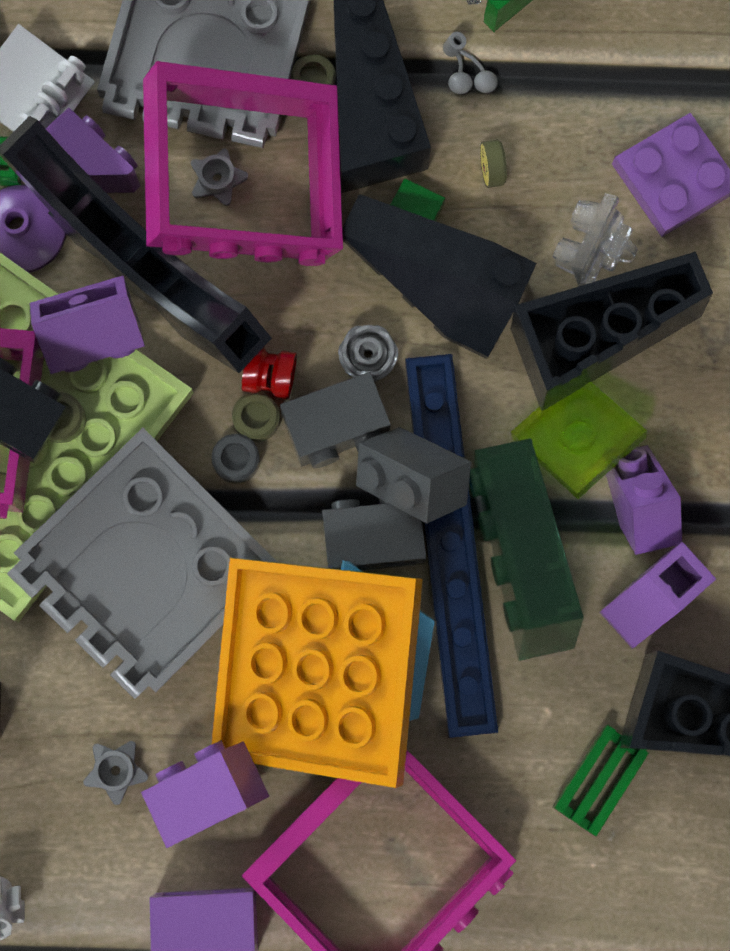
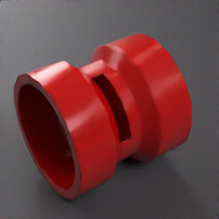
[242,347,297,399]

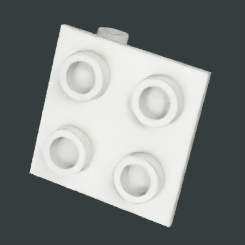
[0,24,95,132]

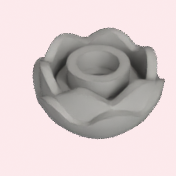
[338,325,398,382]

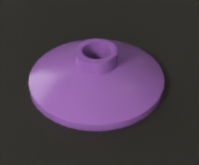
[0,185,66,273]

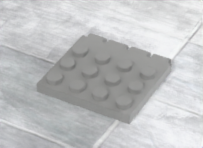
[97,0,311,148]
[7,428,278,699]

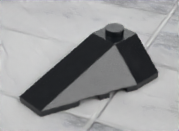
[342,194,537,359]

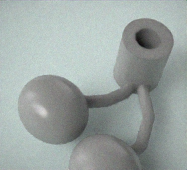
[443,32,498,94]

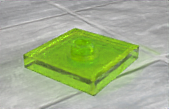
[511,382,647,499]

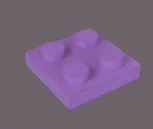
[612,113,730,237]

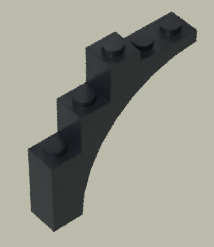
[0,116,272,373]

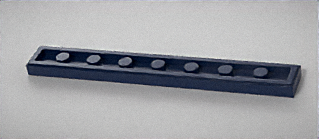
[405,354,498,738]

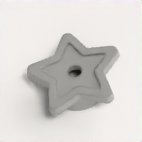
[191,148,248,206]
[83,741,148,805]

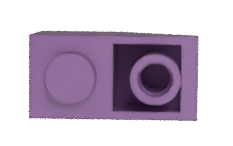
[46,107,140,193]
[602,445,682,555]
[600,541,716,648]

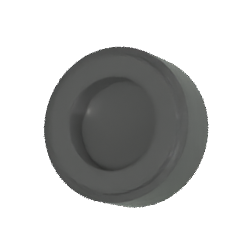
[211,434,260,484]

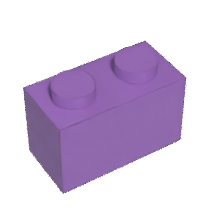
[30,275,145,374]
[141,740,270,848]
[150,887,258,951]

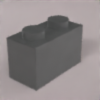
[280,372,391,469]
[356,427,471,523]
[322,498,426,571]

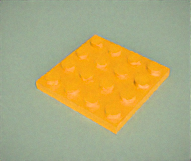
[211,558,423,788]

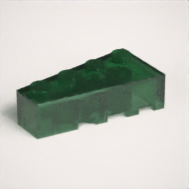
[469,438,584,661]

